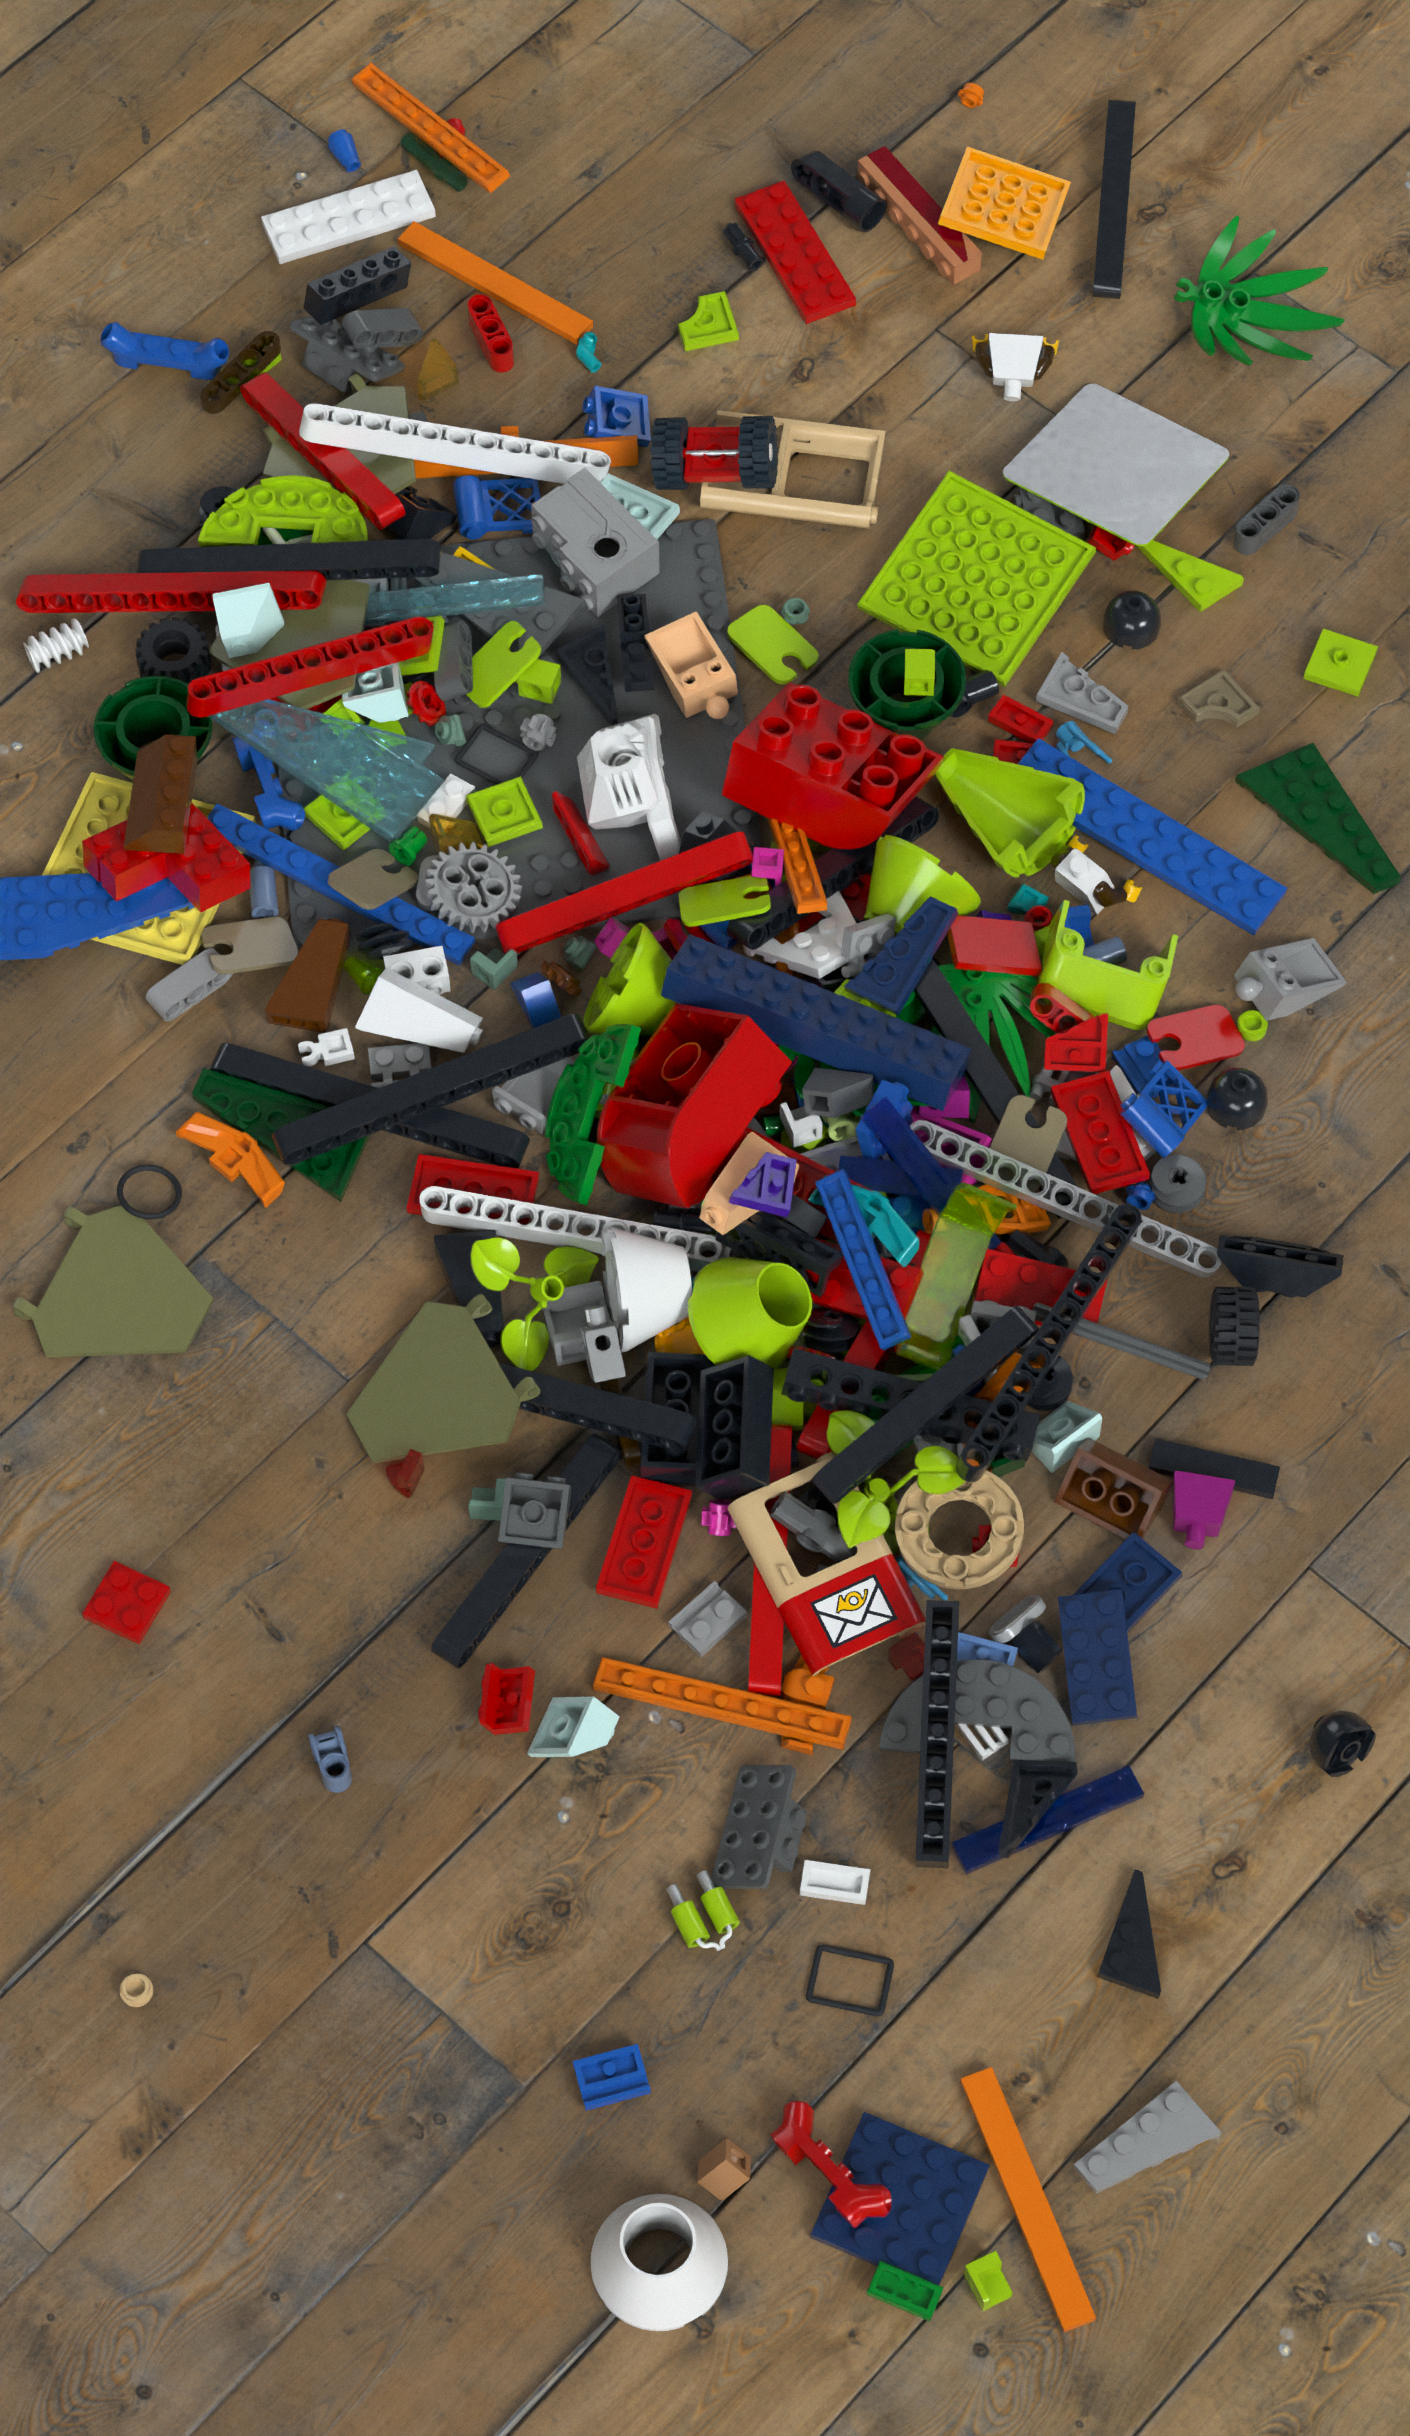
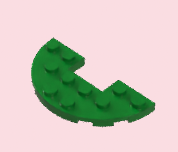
[545,1024,641,1206]

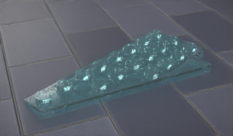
[208,699,445,842]

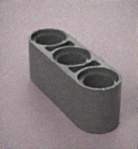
[342,308,423,348]
[1234,484,1300,555]
[434,620,473,701]

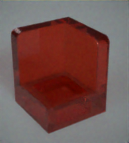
[888,1632,925,1680]

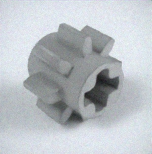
[520,714,557,751]

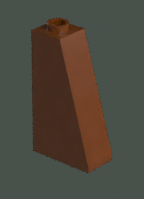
[265,918,351,1033]

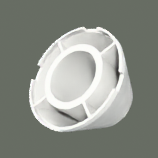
[601,1227,692,1352]
[591,2194,728,2331]

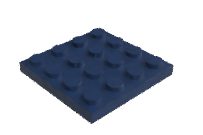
[811,2112,990,2286]

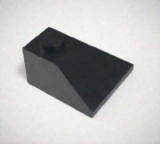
[679,811,754,885]

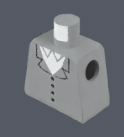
[580,1306,626,1383]

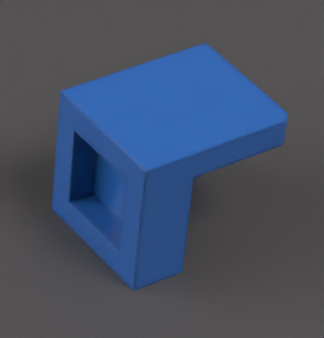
[1064,904,1094,948]

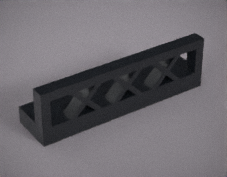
[715,1211,843,1297]

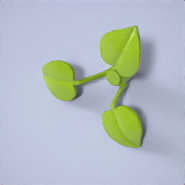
[470,1238,599,1372]
[827,1411,965,1548]

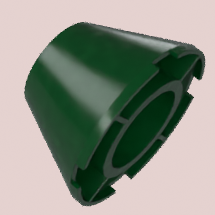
[848,629,966,740]
[93,676,213,781]

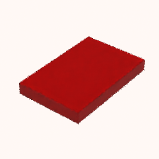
[947,915,1042,976]

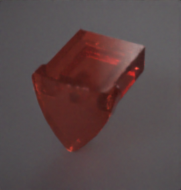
[385,1449,425,1498]

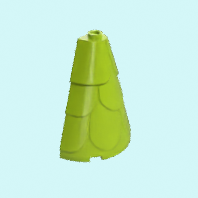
[934,748,1085,878]

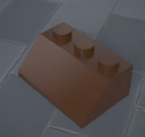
[1054,1438,1173,1539]

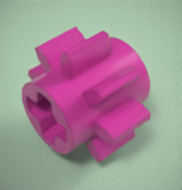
[701,1499,737,1536]

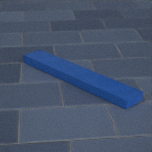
[815,1169,911,1351]

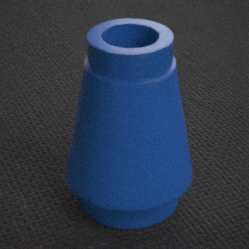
[327,129,361,172]

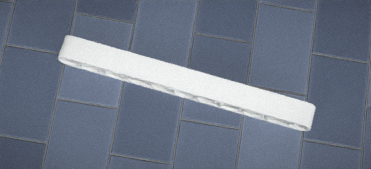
[299,404,611,484]
[420,1186,749,1271]

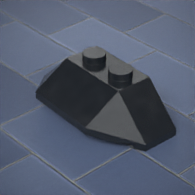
[1217,1235,1344,1298]

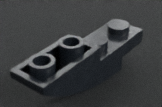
[617,594,654,692]

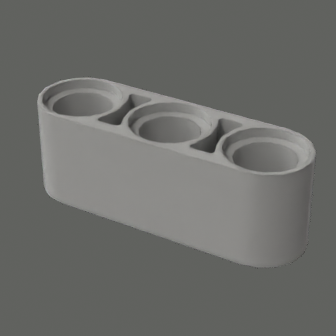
[145,948,233,1021]

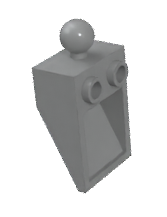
[1234,938,1347,1021]

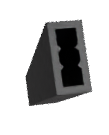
[434,1230,504,1348]

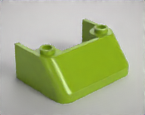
[1036,900,1178,1030]

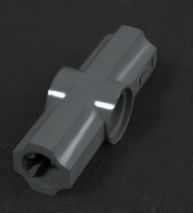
[769,1492,857,1563]

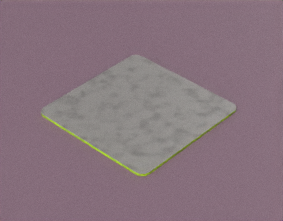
[1003,384,1229,546]

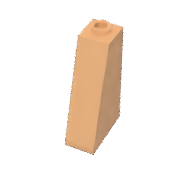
[699,1132,799,1235]

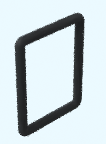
[455,724,538,785]
[806,1945,894,2016]

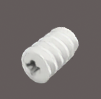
[23,619,89,673]

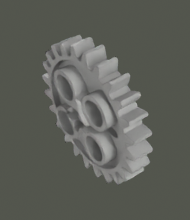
[424,842,522,933]

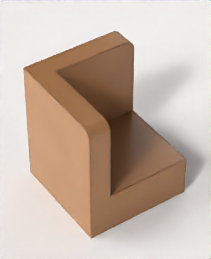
[697,2138,751,2200]

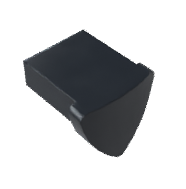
[1011,1620,1063,1674]

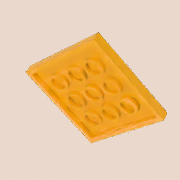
[938,146,1071,260]

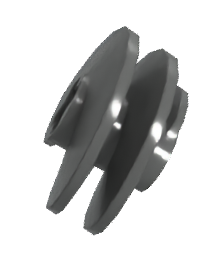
[1150,1155,1206,1213]

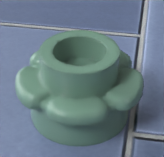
[781,598,810,625]

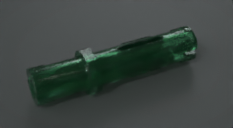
[401,132,468,192]

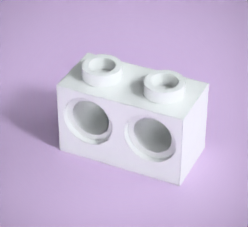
[383,946,451,995]

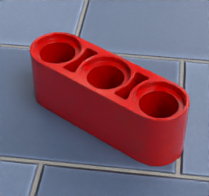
[467,294,514,373]
[1030,983,1095,1033]

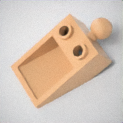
[644,611,738,719]

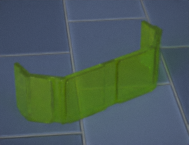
[896,1183,1017,1371]

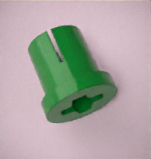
[389,826,428,866]

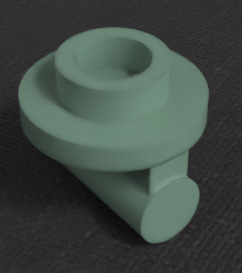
[435,715,466,746]
[563,936,597,972]

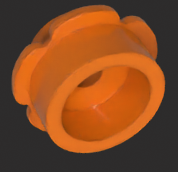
[958,83,984,108]

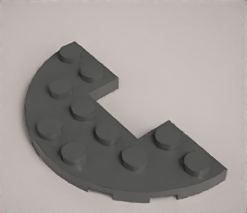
[879,1660,1075,1762]

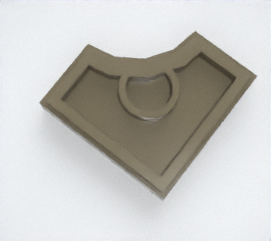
[1177,669,1260,728]

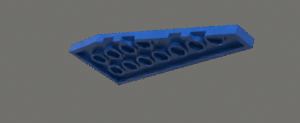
[0,873,195,960]

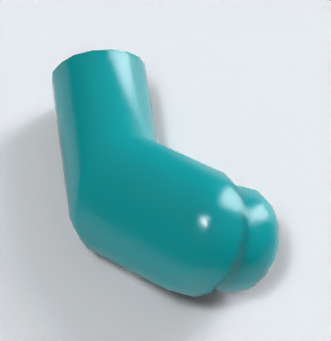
[576,332,602,373]

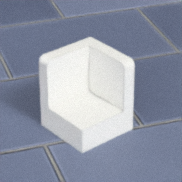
[780,1102,822,1148]

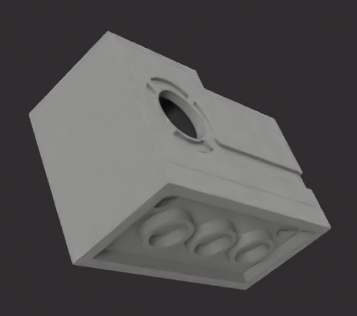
[531,468,659,618]

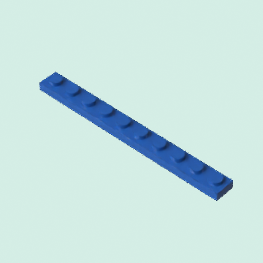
[207,803,475,966]

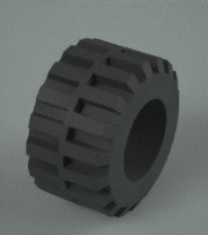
[135,617,212,684]
[1209,1286,1260,1366]

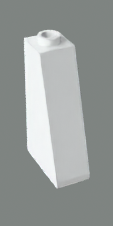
[355,968,483,1053]

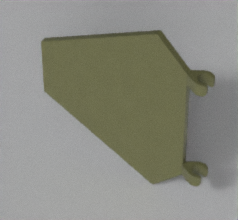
[263,373,417,494]
[208,580,370,712]
[13,1202,214,1358]
[346,1294,540,1463]

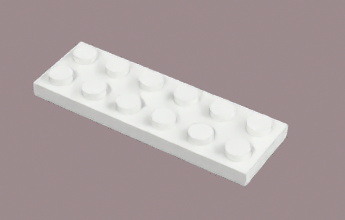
[261,170,436,264]

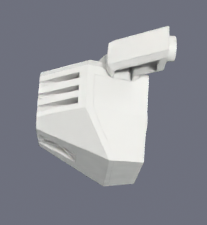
[577,713,681,861]

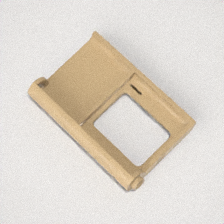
[700,410,886,529]

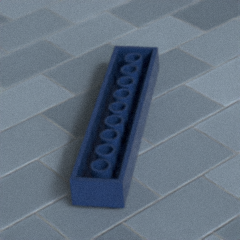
[661,934,971,1111]

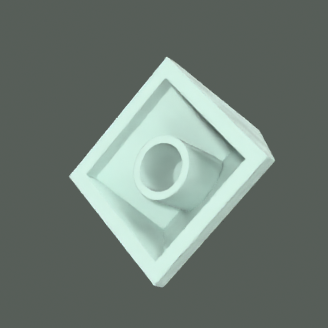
[1031,1401,1102,1473]

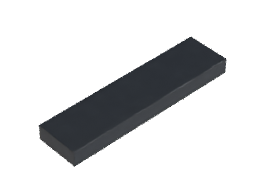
[1149,1439,1280,1499]

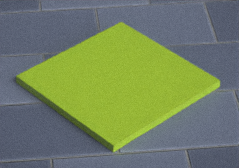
[857,471,1096,687]

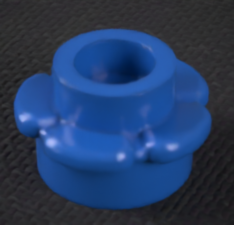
[1126,1182,1156,1210]

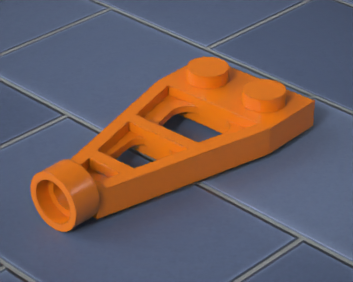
[922,1184,1051,1235]

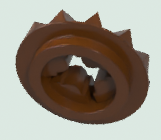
[540,961,583,996]

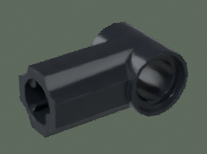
[950,670,999,718]
[1005,1229,1069,1268]

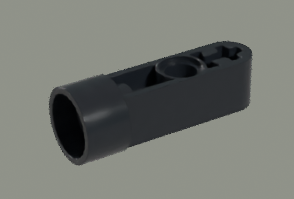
[791,150,887,233]

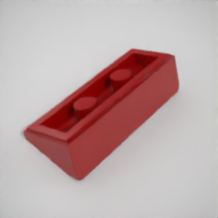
[552,791,610,876]

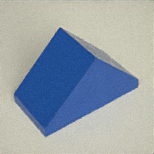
[510,972,561,1029]

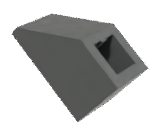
[802,1068,875,1118]

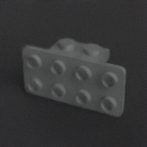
[289,315,405,393]
[711,1765,807,1889]

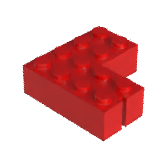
[82,802,251,913]

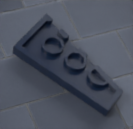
[844,896,958,1016]

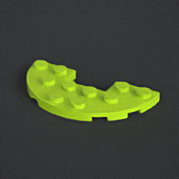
[198,475,369,547]

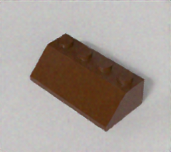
[124,735,197,854]

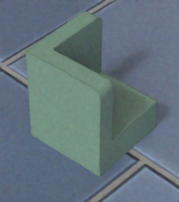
[470,948,518,990]
[468,1478,506,1521]

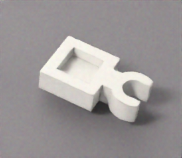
[298,1028,355,1067]

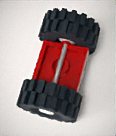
[650,416,778,490]

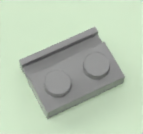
[668,1581,747,1658]

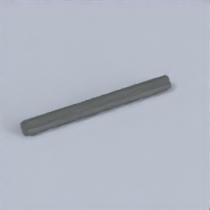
[1032,1303,1210,1379]

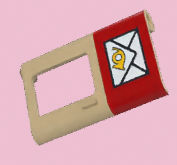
[727,1452,926,1676]

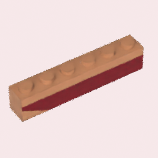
[856,146,982,285]

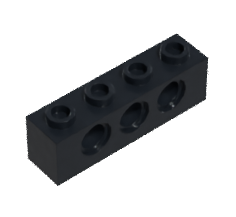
[303,246,412,325]

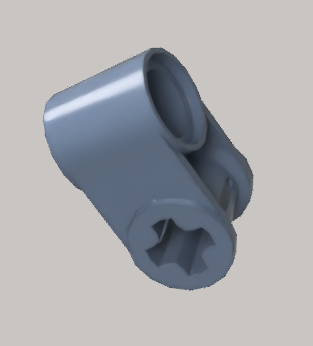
[308,1725,352,1793]

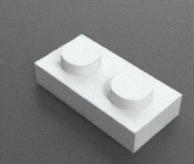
[417,774,476,835]

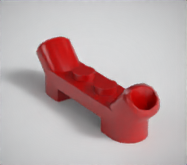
[770,2101,892,2228]

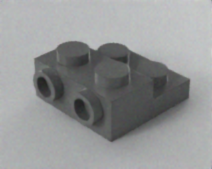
[1014,487,1085,539]
[498,1473,572,1549]

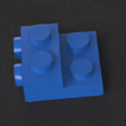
[582,386,651,447]
[855,1080,913,1165]

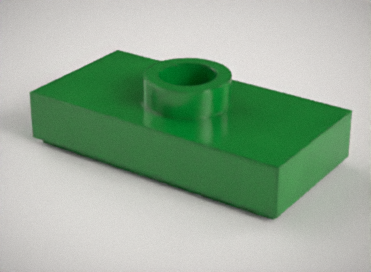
[866,2261,944,2322]

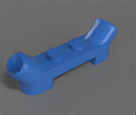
[100,322,230,380]
[232,720,305,831]

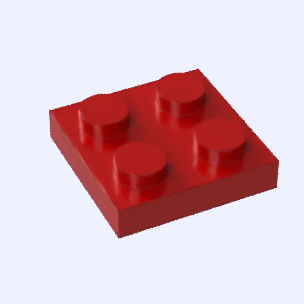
[82,1561,171,1645]

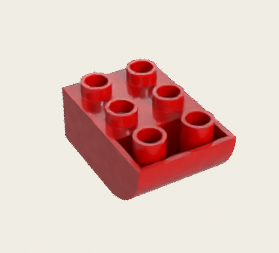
[722,682,944,849]
[597,1003,792,1209]

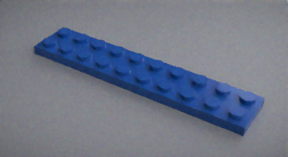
[1018,738,1287,936]

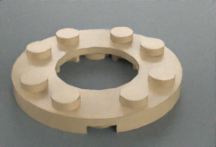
[895,1471,1024,1589]

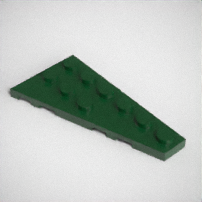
[1235,743,1401,894]
[192,1068,370,1202]

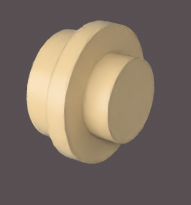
[120,1974,154,2007]

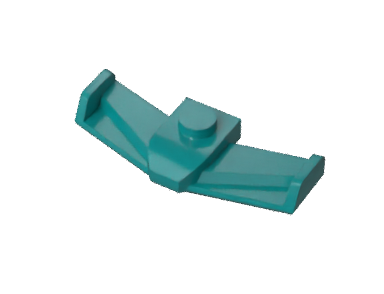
[808,1175,919,1267]

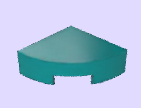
[1007,883,1049,914]

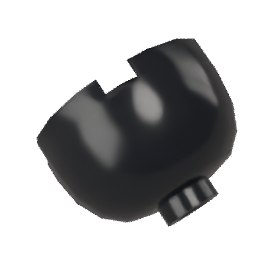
[1103,590,1161,649]
[1207,1068,1268,1130]
[1309,1711,1376,1777]

